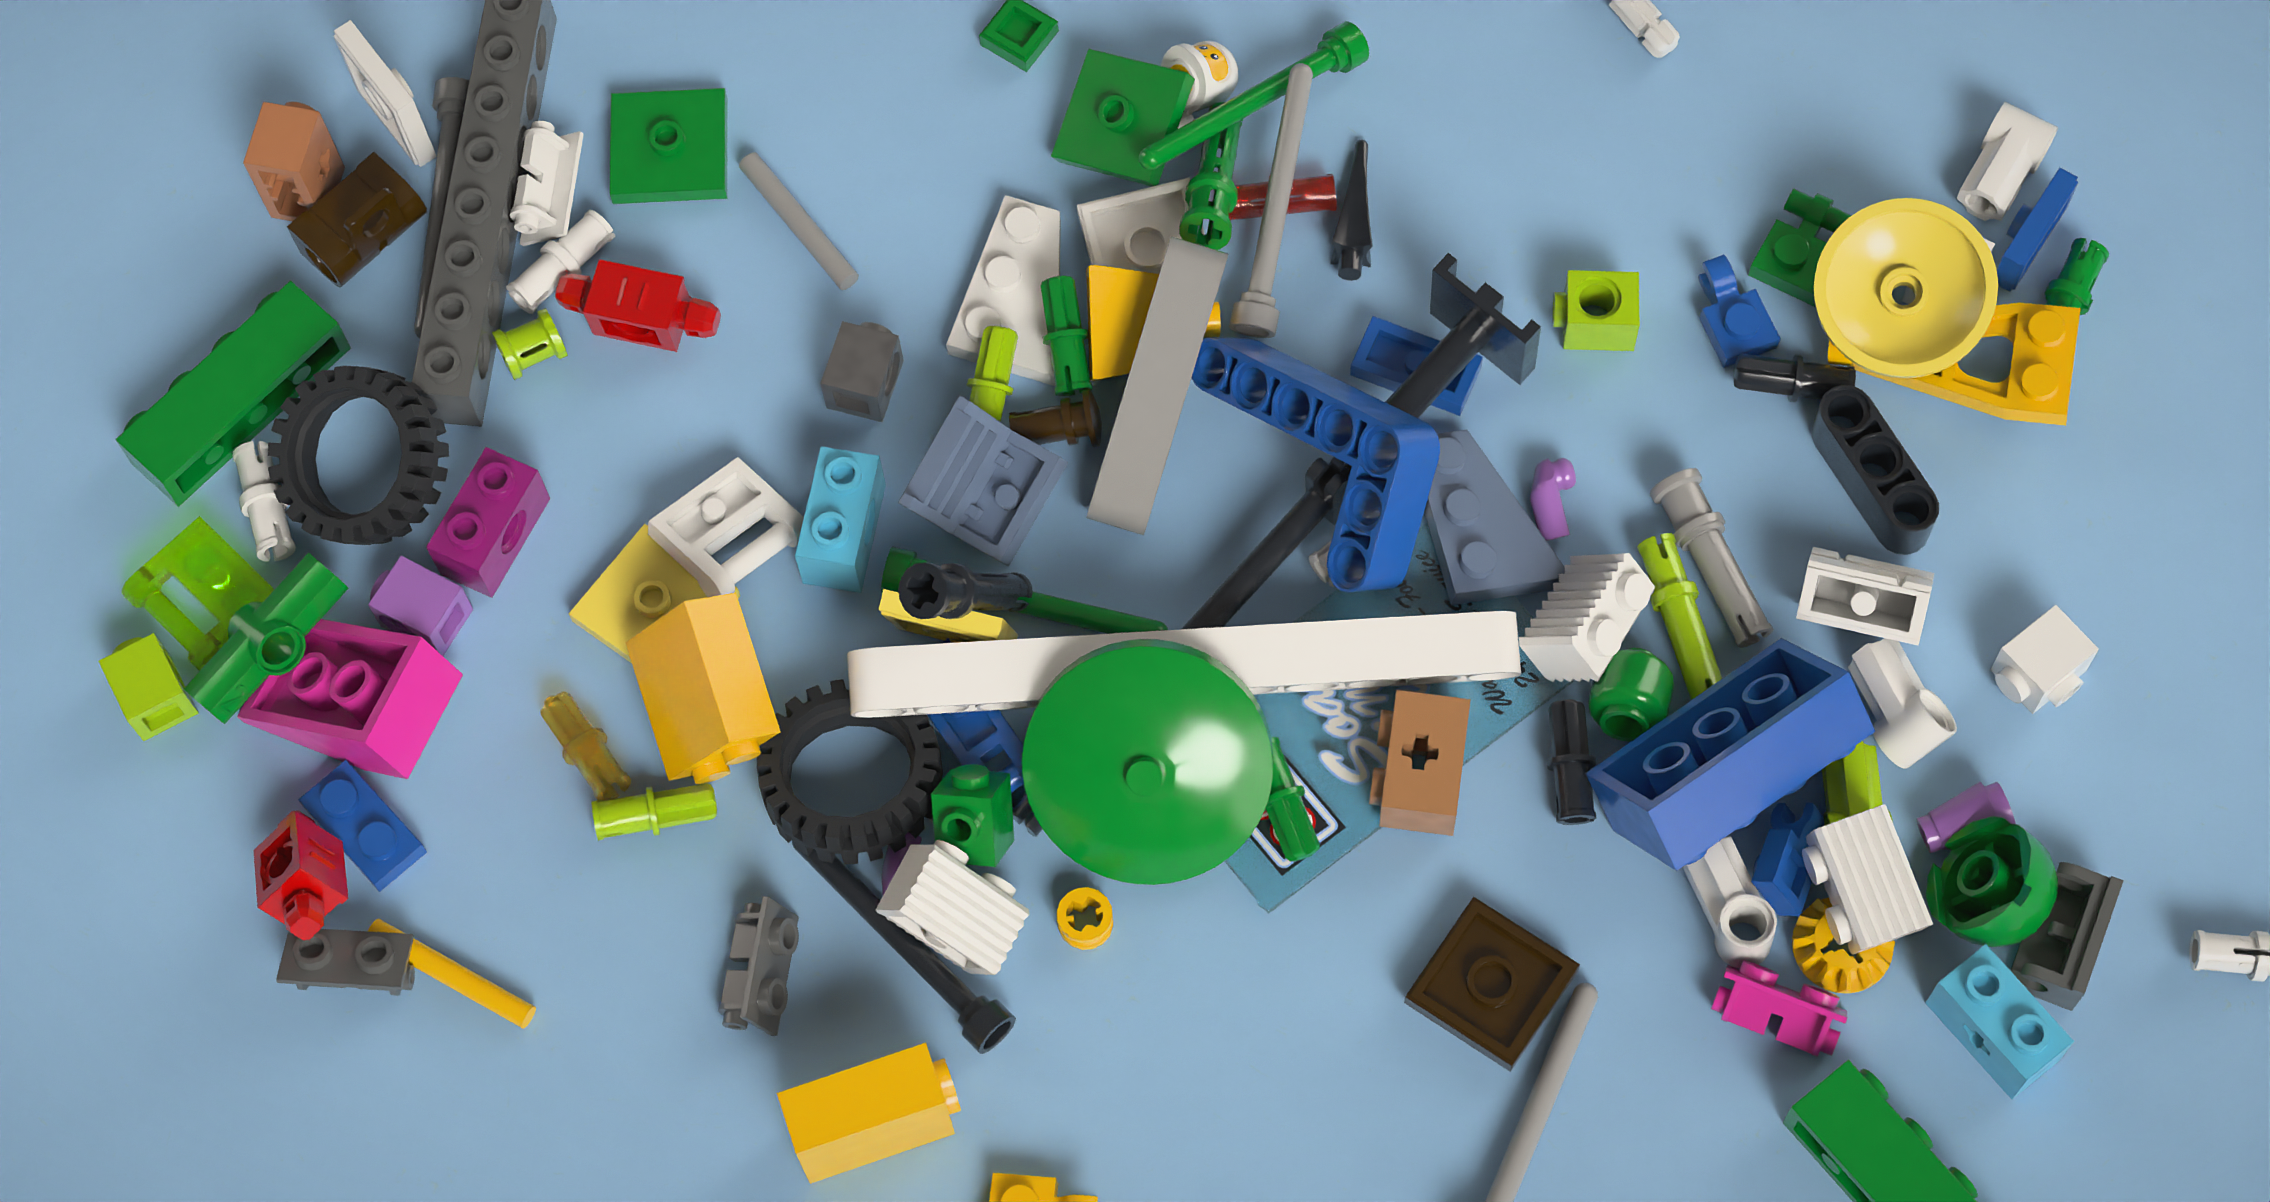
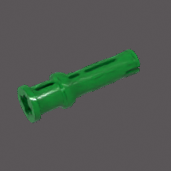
[1179,102,1243,250]

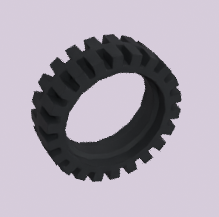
[267,366,449,545]
[756,679,943,864]

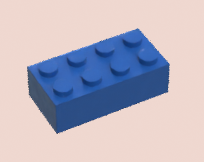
[1585,638,1875,871]

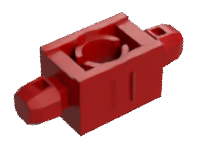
[555,259,721,352]
[253,810,349,940]

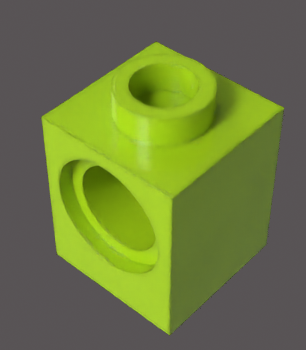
[1552,270,1640,351]
[98,633,199,741]

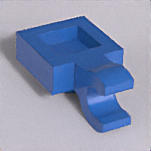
[1698,254,1781,368]
[1751,803,1824,916]

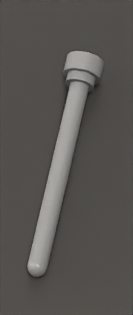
[1229,63,1313,338]
[1485,983,1598,1202]

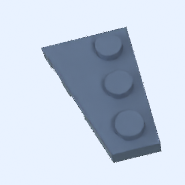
[1424,430,1565,605]

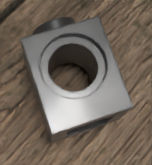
[820,321,904,422]

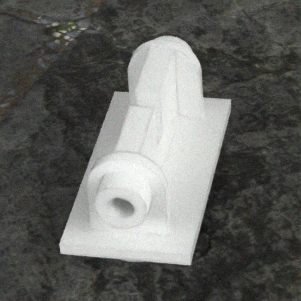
[510,121,584,246]

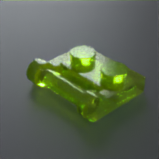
[121,516,275,671]

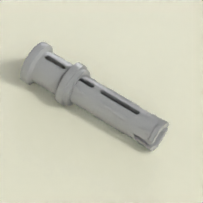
[1650,468,1774,648]

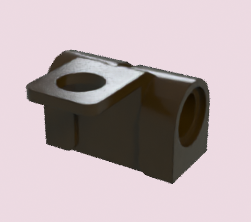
[287,152,427,288]

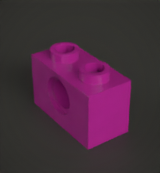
[426,447,550,598]

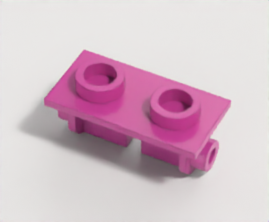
[1711,960,1848,1057]

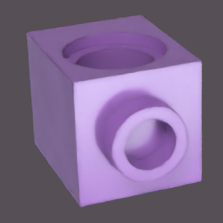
[368,556,473,656]

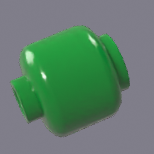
[1588,648,1674,742]

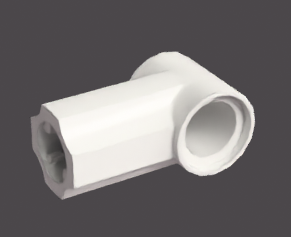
[1957,102,2058,221]
[1848,638,1957,769]
[1683,836,1777,968]

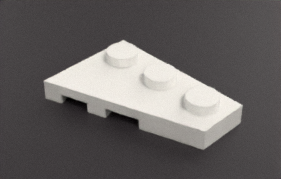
[946,195,1061,387]

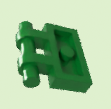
[1748,189,1852,307]

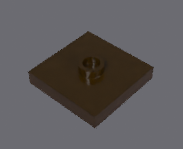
[1404,896,1580,1072]

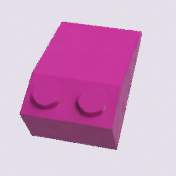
[237,619,463,779]

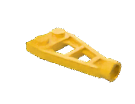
[1828,302,2080,426]

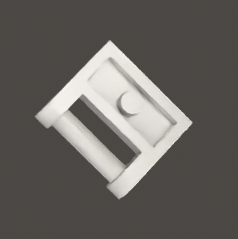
[648,457,804,597]

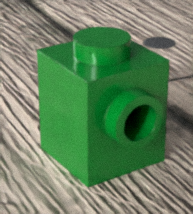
[931,764,1014,867]

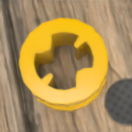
[1057,887,1113,950]

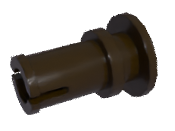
[1009,388,1102,447]

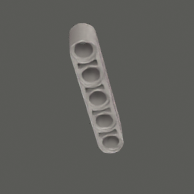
[1086,236,1228,535]

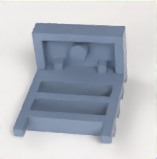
[898,396,1068,567]

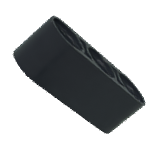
[1811,385,1939,555]

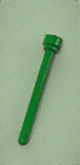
[1139,21,1369,170]
[881,546,1168,634]

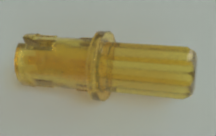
[540,691,631,801]

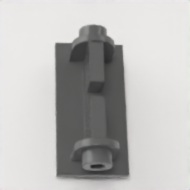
[718,897,799,1036]
[276,929,415,996]

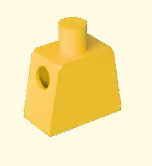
[1086,265,1221,381]

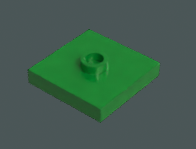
[1051,49,1195,186]
[610,88,728,204]

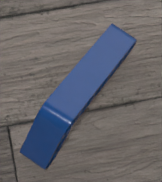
[1191,338,1440,593]

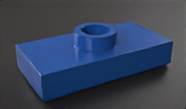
[1997,167,2078,292]

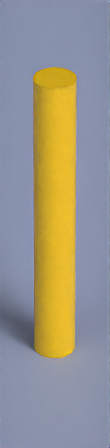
[368,918,536,1029]

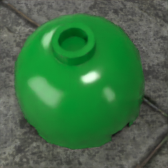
[1926,816,2058,947]

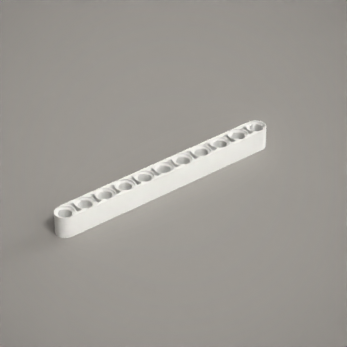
[847,611,1521,718]

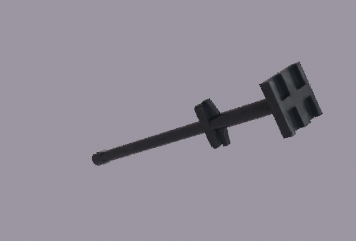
[1012,253,1541,837]

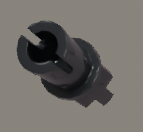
[1733,354,1856,402]
[1547,699,1596,825]

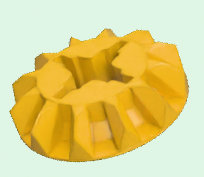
[1792,897,1896,994]

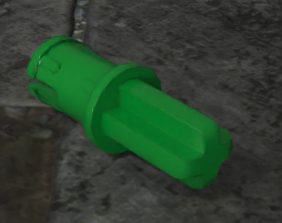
[1041,276,1093,396]
[1265,737,1320,862]

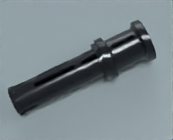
[898,562,1033,619]

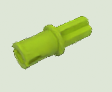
[966,326,1018,422]
[591,783,717,841]

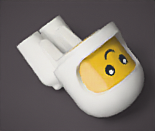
[1161,41,1238,129]

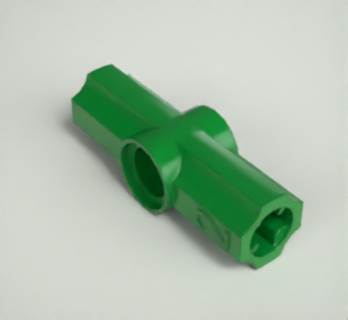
[184,553,349,724]

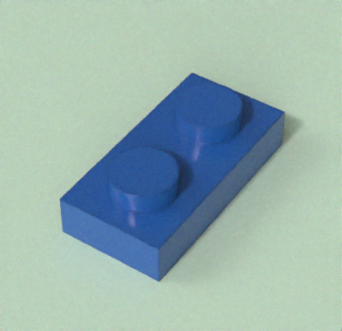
[1350,316,1483,416]
[298,760,427,892]

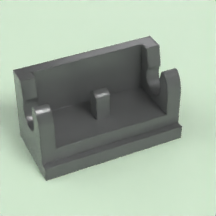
[2010,862,2124,1011]

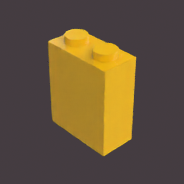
[625,593,781,784]
[777,1042,961,1184]

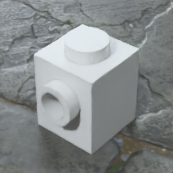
[1990,605,2099,714]

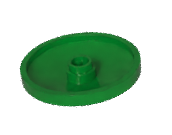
[1022,639,1274,885]

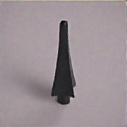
[1330,140,1373,281]

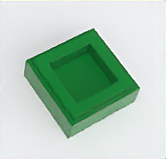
[979,0,1059,72]

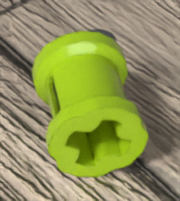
[492,308,568,380]

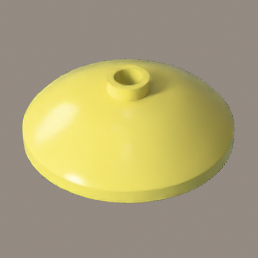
[1814,198,1998,378]

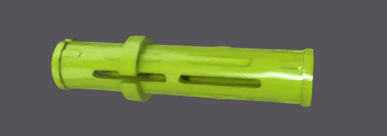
[1637,533,1722,700]

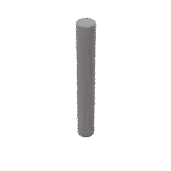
[739,152,859,290]

